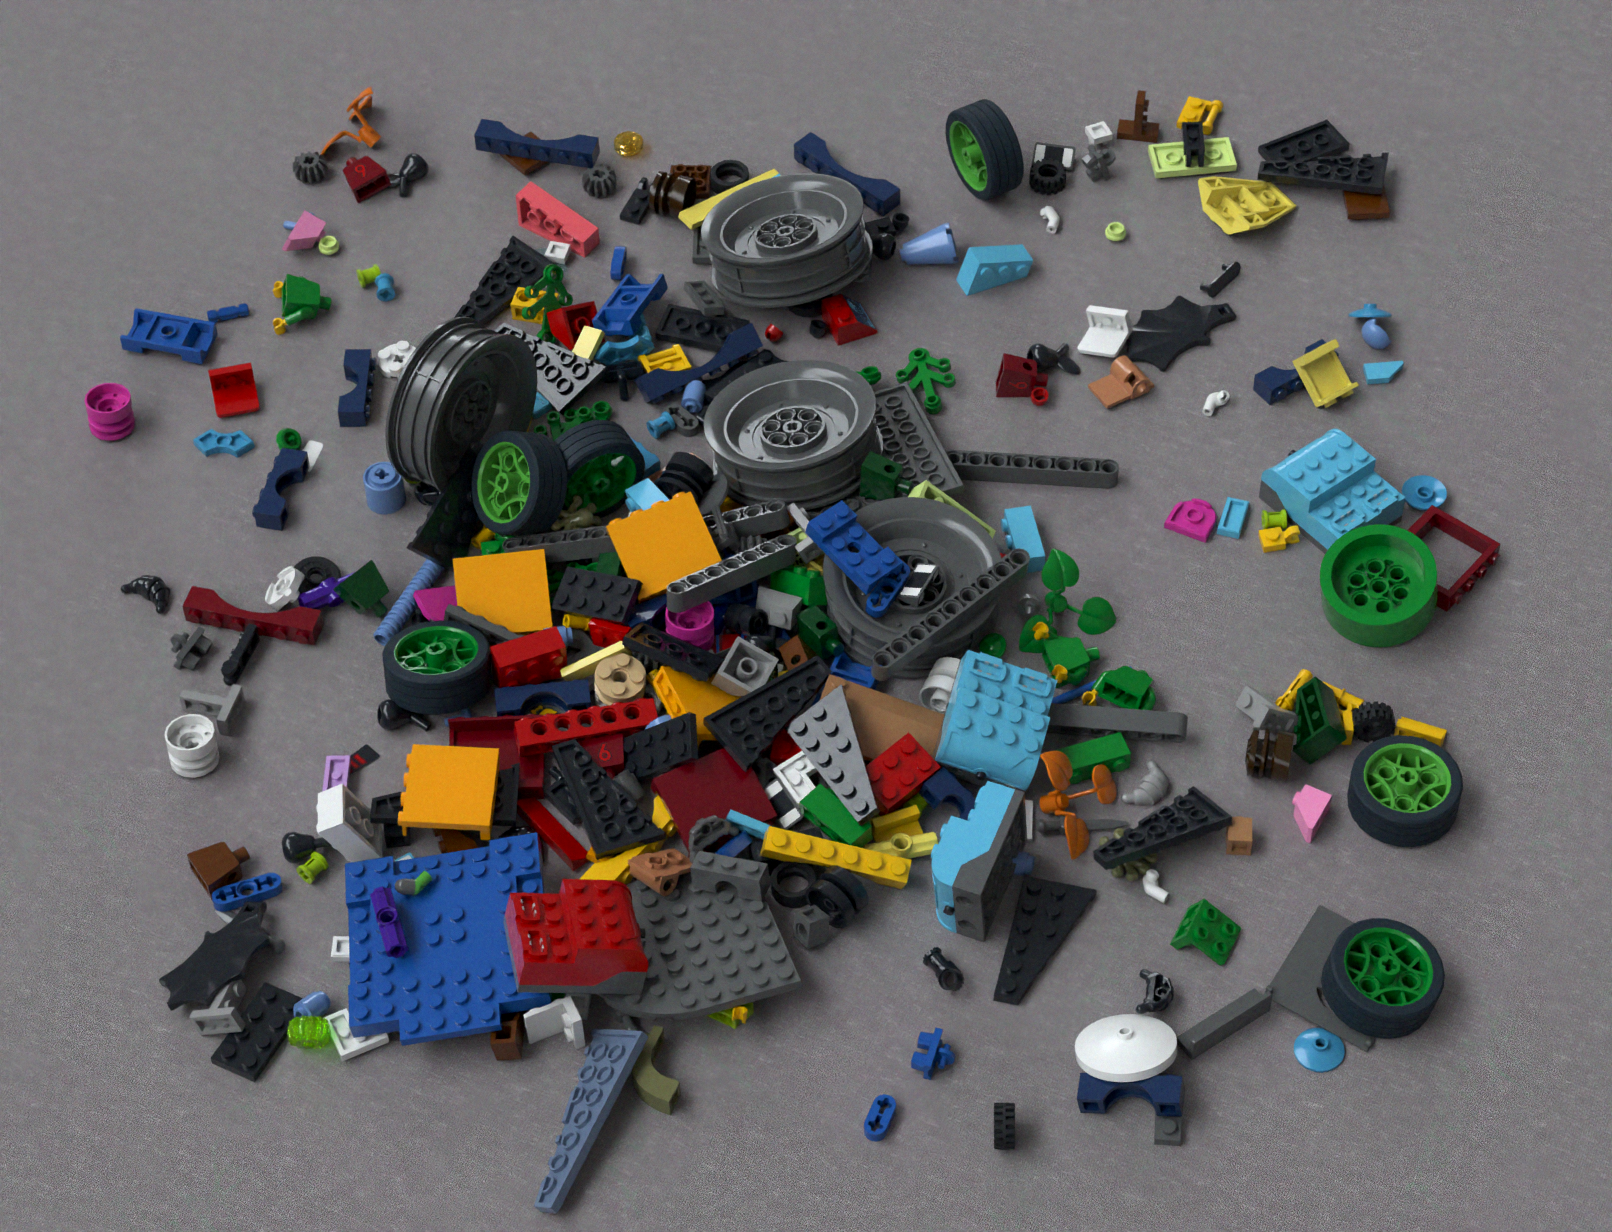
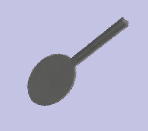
[697,474,729,540]

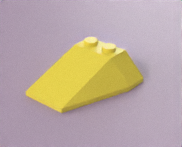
[1198,176,1297,235]

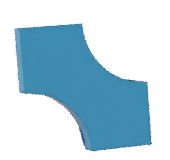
[594,335,655,365]
[193,429,255,458]

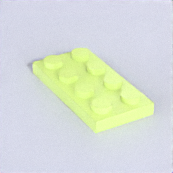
[1148,137,1237,178]

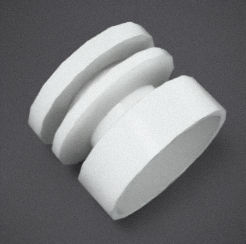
[164,714,220,778]

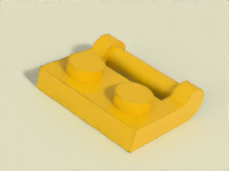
[1176,96,1223,135]
[638,344,691,374]

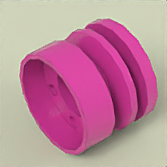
[84,383,135,441]
[665,601,714,651]

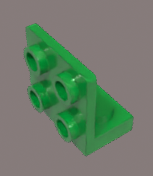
[1170,898,1241,966]

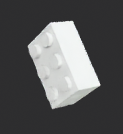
[316,784,382,862]

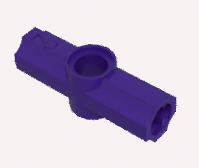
[297,571,356,610]
[370,886,408,958]

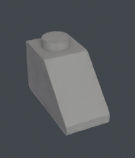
[756,586,802,630]

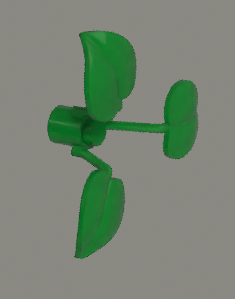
[1019,549,1117,653]

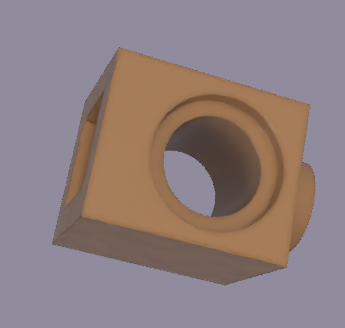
[1226,816,1252,855]

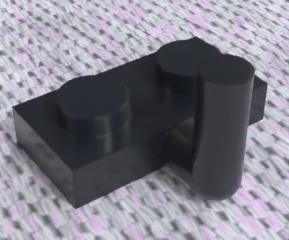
[600,361,643,400]

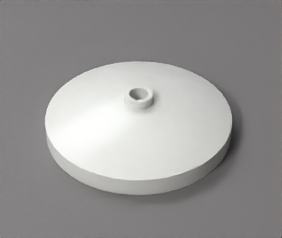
[1075,1014,1178,1082]

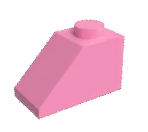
[282,210,326,251]
[1292,784,1332,843]

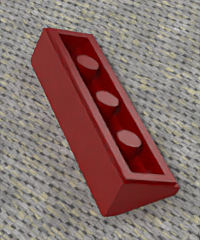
[517,797,590,871]

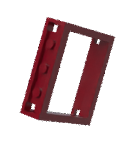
[1379,505,1501,612]

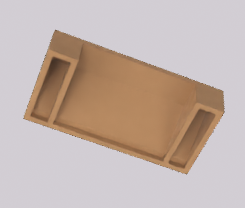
[820,674,944,762]

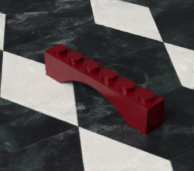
[182,586,324,645]

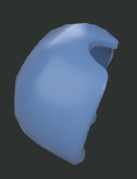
[1361,317,1392,349]

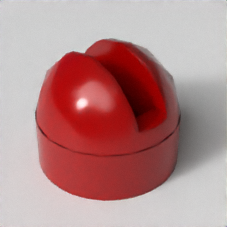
[765,323,784,342]
[1031,387,1049,406]

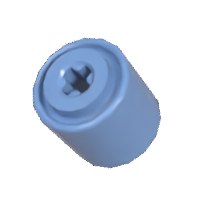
[363,461,406,515]

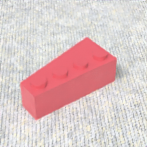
[515,181,600,258]

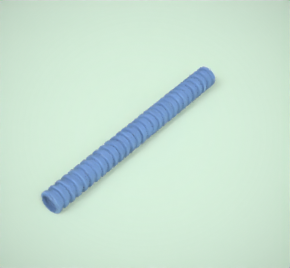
[373,515,479,646]

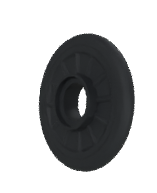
[294,556,341,594]

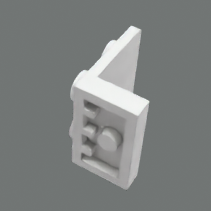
[523,996,586,1049]

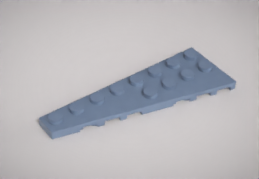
[534,1028,648,1214]

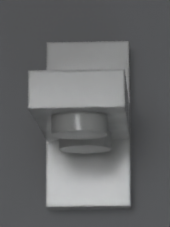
[786,503,823,564]
[179,684,245,736]
[1235,685,1298,734]
[189,979,247,1035]

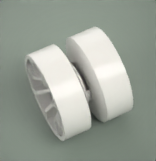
[919,657,960,714]

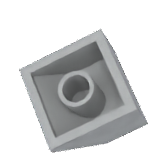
[711,636,779,696]

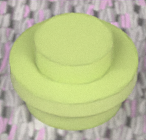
[1105,222,1126,241]
[318,236,339,255]

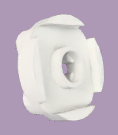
[378,341,416,379]
[265,566,305,611]

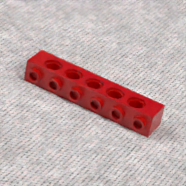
[514,698,658,757]

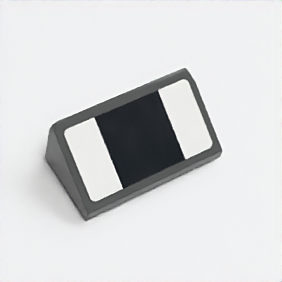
[1032,142,1076,172]
[897,563,939,608]
[763,777,805,830]

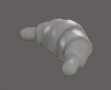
[1122,761,1169,805]

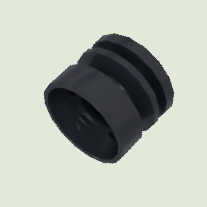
[655,452,714,505]

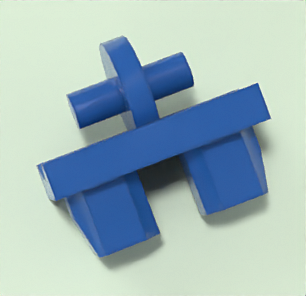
[911,1028,956,1080]

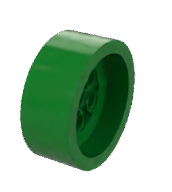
[1320,524,1438,647]

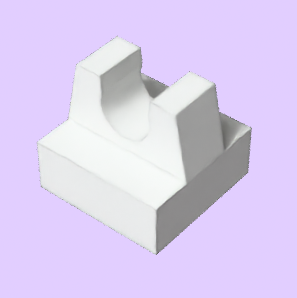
[1085,121,1113,148]

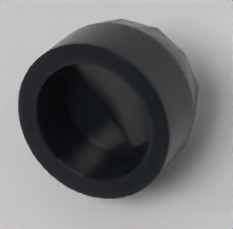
[892,213,910,231]
[809,320,827,338]

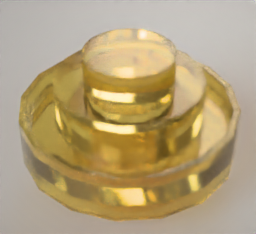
[614,131,644,157]

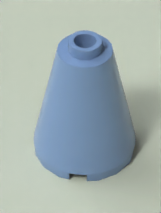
[899,222,959,265]

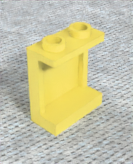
[1292,339,1359,408]

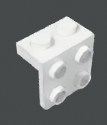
[1078,305,1133,358]

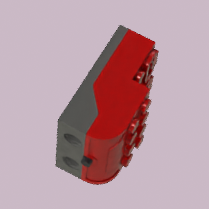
[503,879,648,994]

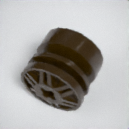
[649,171,697,219]
[1245,727,1294,782]

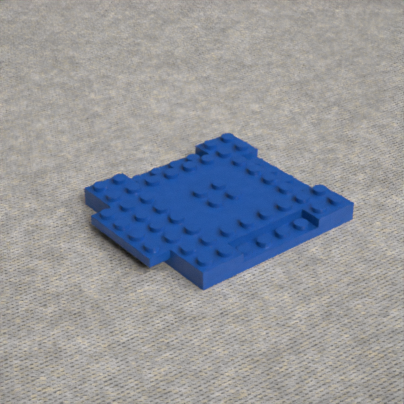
[345,832,552,1046]

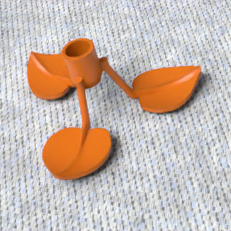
[320,86,382,155]
[1039,751,1117,860]

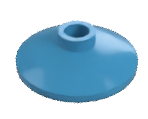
[1348,304,1392,317]
[1402,475,1447,510]
[1294,1028,1345,1073]

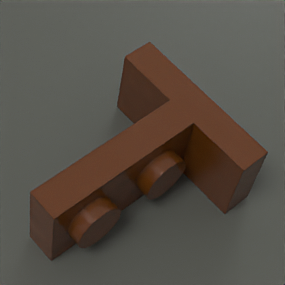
[1117,90,1160,143]

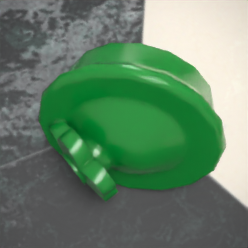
[276,428,302,450]
[979,633,1007,658]

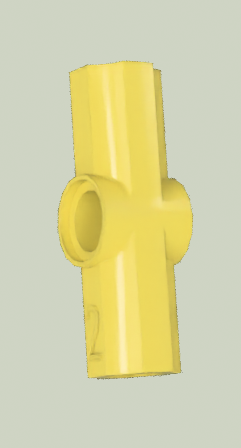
[863,832,938,860]

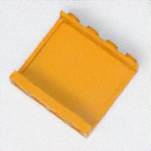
[606,491,722,604]
[453,549,552,636]
[653,666,743,746]
[398,744,500,840]

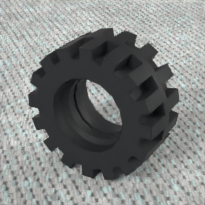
[1029,158,1066,195]
[1352,701,1395,742]
[994,1103,1015,1150]

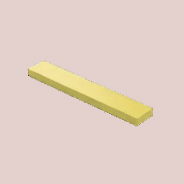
[678,169,779,230]

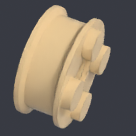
[594,653,646,706]

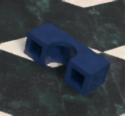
[918,767,975,820]

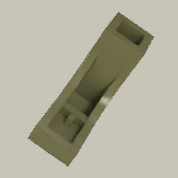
[631,1025,681,1115]

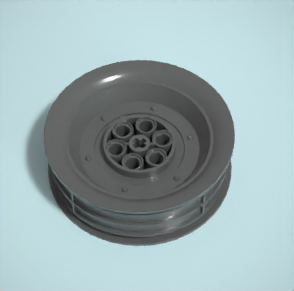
[701,173,873,308]
[385,317,537,492]
[704,360,884,511]
[821,497,1004,678]

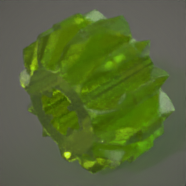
[287,1015,331,1050]

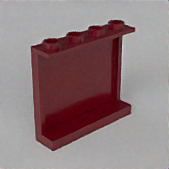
[448,714,544,800]
[651,748,777,858]

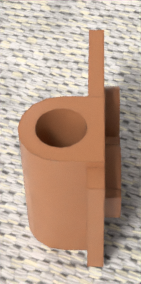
[1088,355,1154,409]
[628,848,692,896]

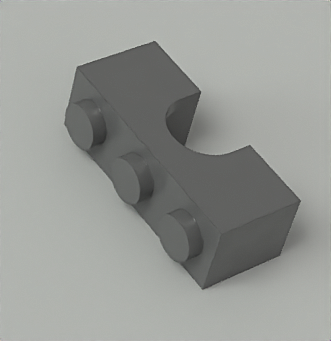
[690,851,770,902]

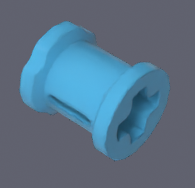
[375,273,395,302]
[646,411,675,439]

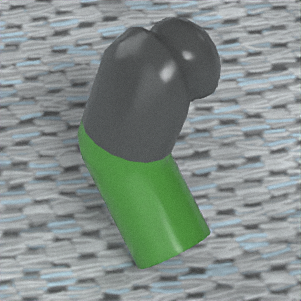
[395,871,432,895]

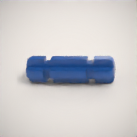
[207,303,249,322]

